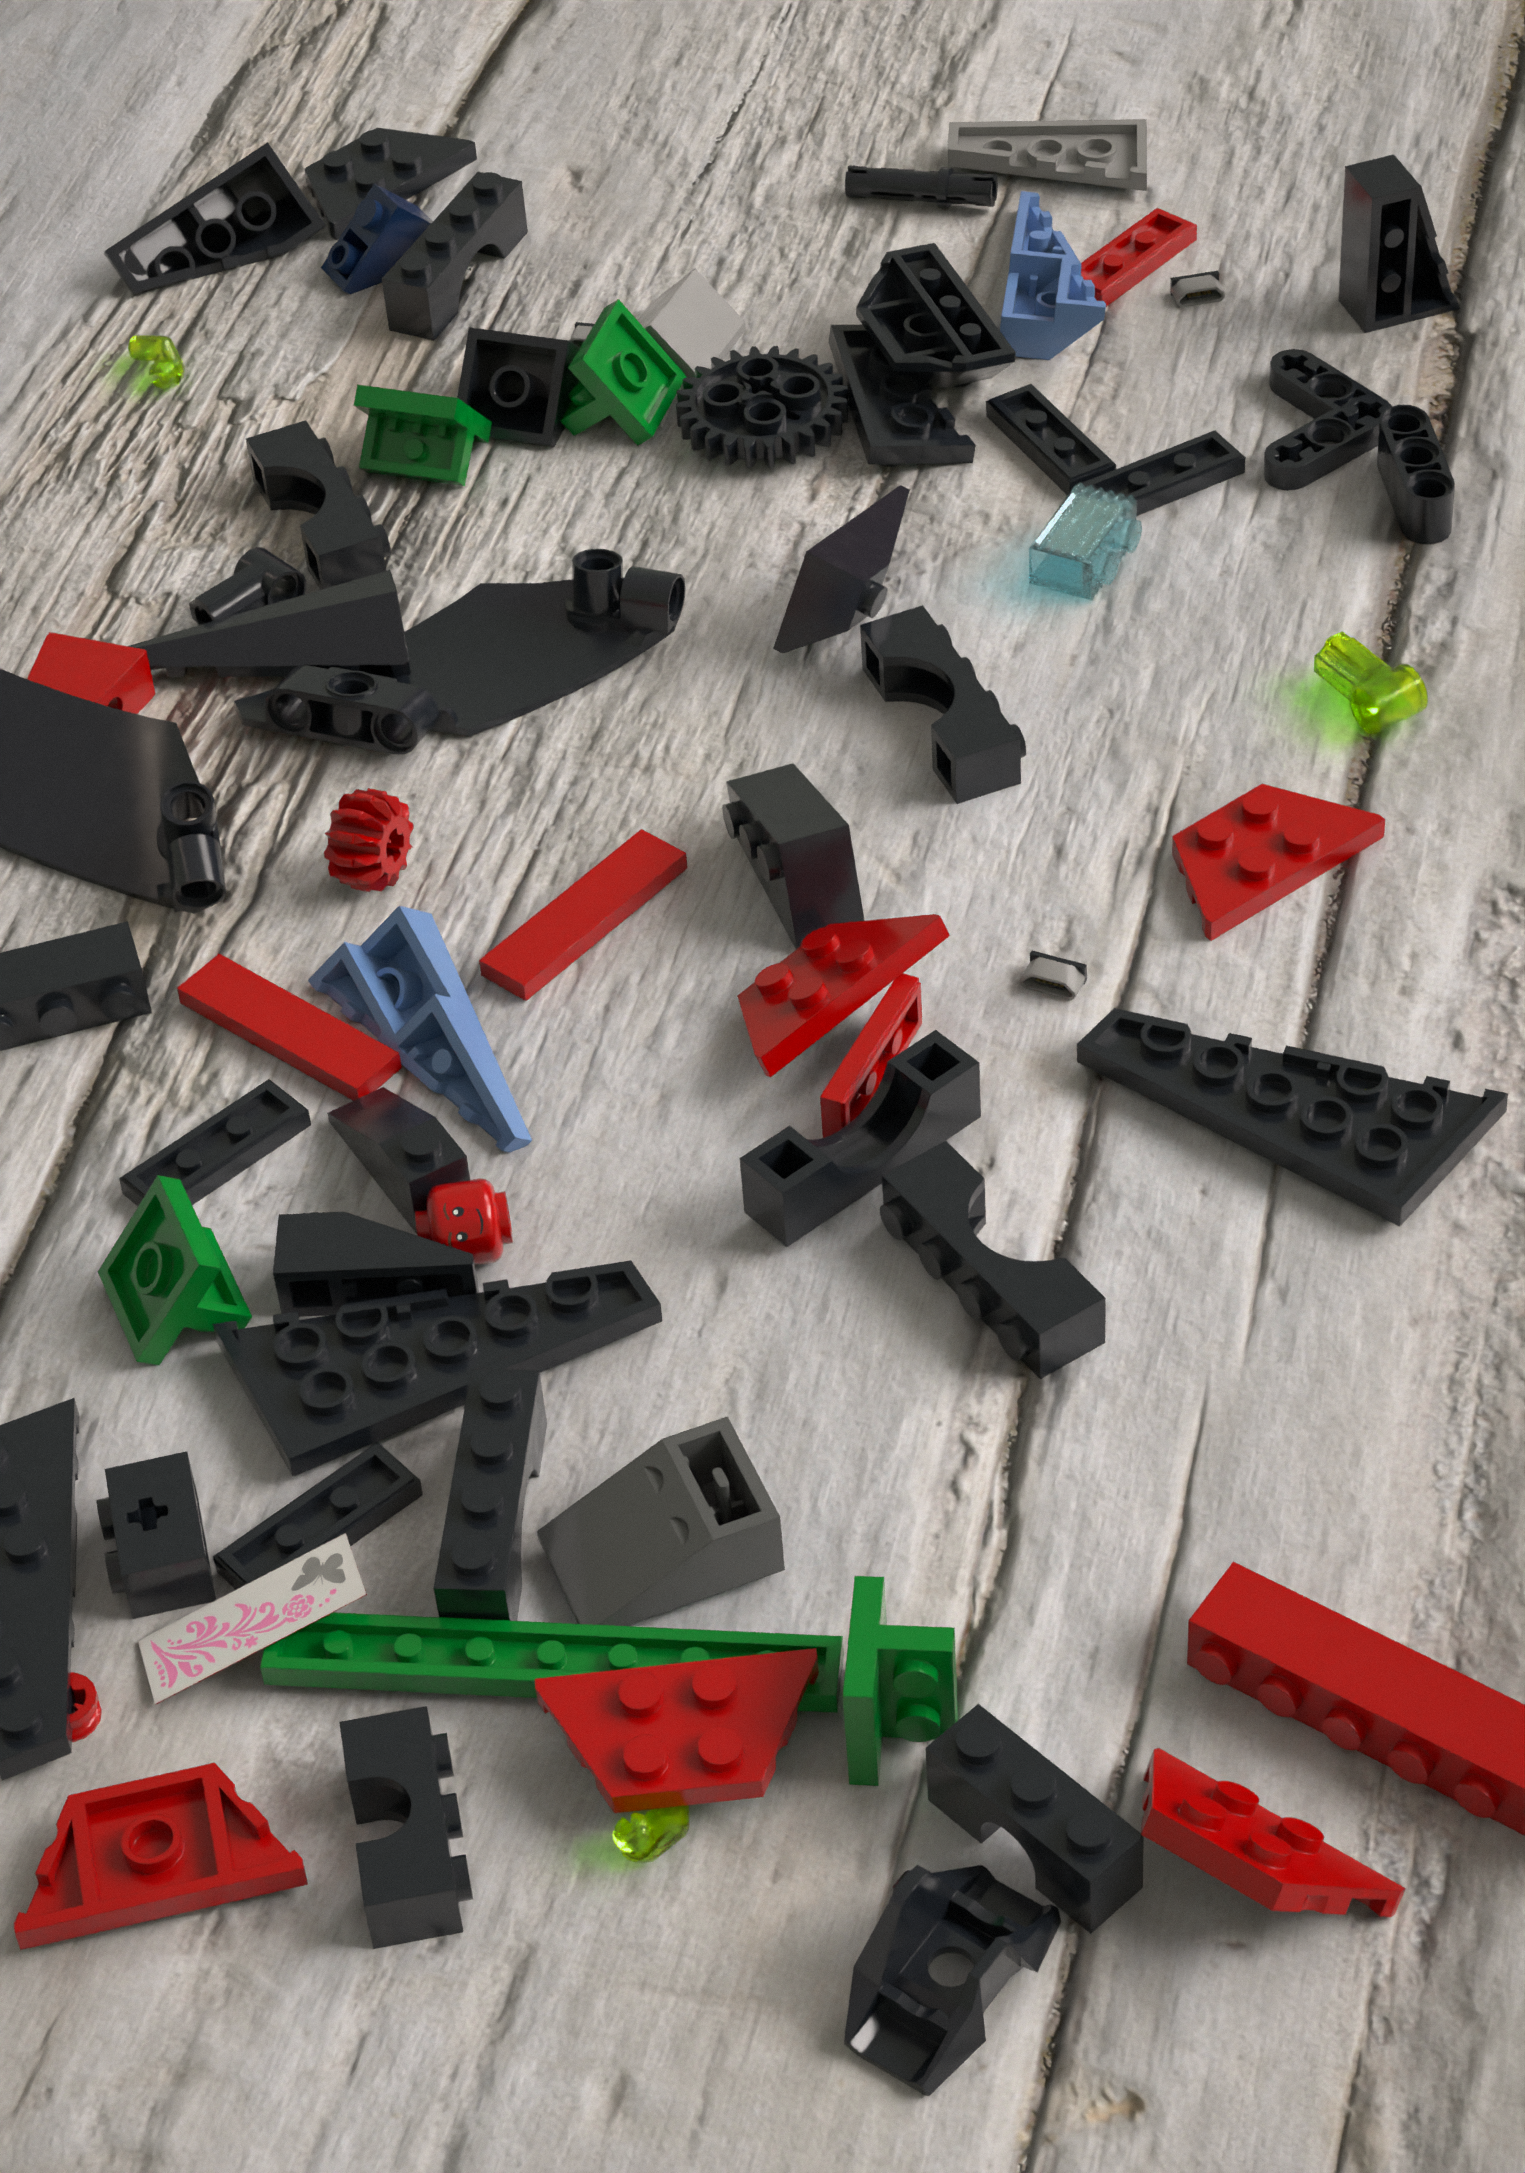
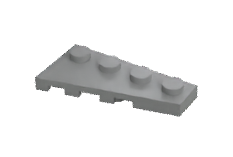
[948,119,1147,191]

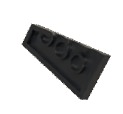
[828,325,976,467]

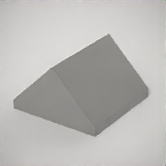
[638,269,746,378]

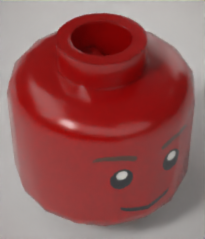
[415,1178,513,1266]

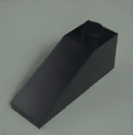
[327,1087,470,1234]
[273,1212,479,1317]

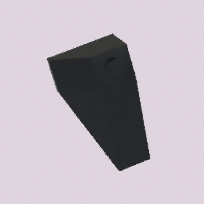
[104,142,326,295]
[773,485,910,654]

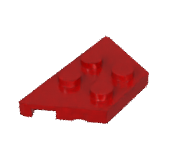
[1172,784,1385,941]
[737,914,950,1078]
[535,1648,819,1813]
[1141,1748,1406,1917]
[14,1763,308,1950]

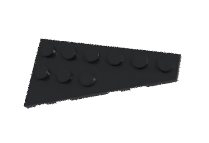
[213,1260,662,1476]

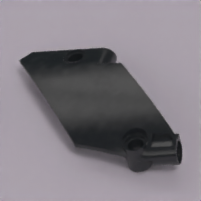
[234,549,686,755]
[0,669,226,914]

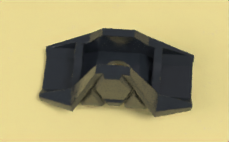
[844,1865,1062,2096]

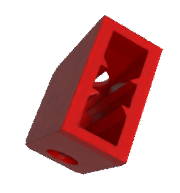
[27,632,156,714]

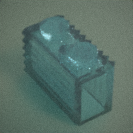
[1029,482,1142,601]

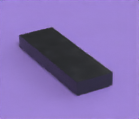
[986,384,1116,498]
[1078,430,1246,528]
[119,1079,311,1206]
[213,1442,423,1590]

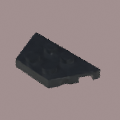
[304,127,477,240]

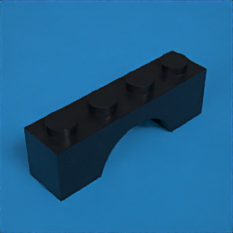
[382,172,528,341]
[246,420,391,590]
[860,605,1026,804]
[739,1030,981,1247]
[880,1141,1106,1379]
[433,1369,547,1621]

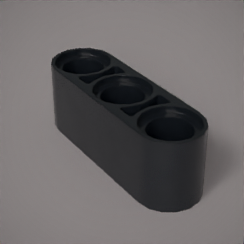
[1377,405,1455,544]

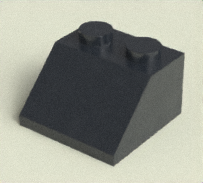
[457,327,580,448]

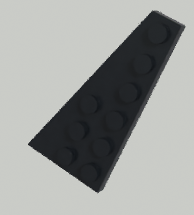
[1077,1008,1508,1227]
[0,1398,80,1781]

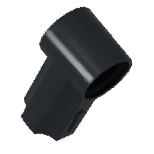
[189,547,307,625]

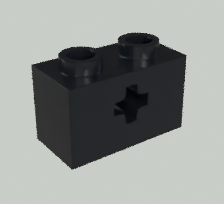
[96,1451,216,1619]

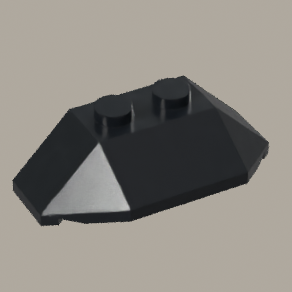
[856,243,1016,388]

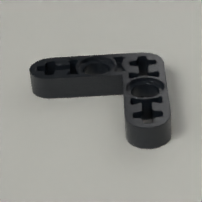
[1263,349,1392,491]

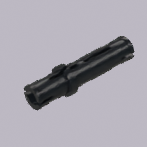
[845,165,998,208]

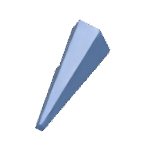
[1000,191,1106,360]
[308,906,532,1152]

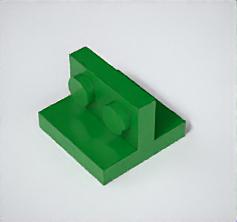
[560,299,687,446]
[353,384,492,486]
[98,1175,252,1365]
[843,1576,958,1786]

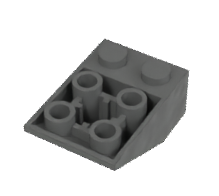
[537,1416,785,1626]

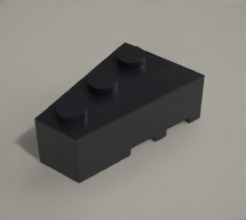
[1338,154,1460,333]
[722,763,865,949]

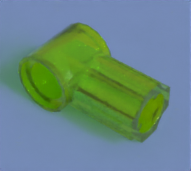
[1314,631,1428,734]

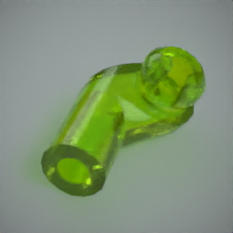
[128,335,185,389]
[613,1805,689,1863]

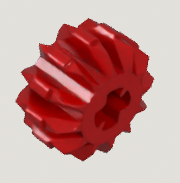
[324,788,414,892]

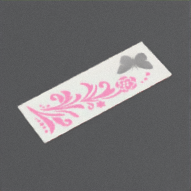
[138,1533,367,1705]

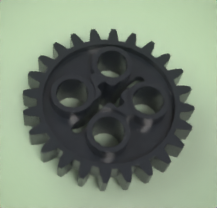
[676,346,849,469]

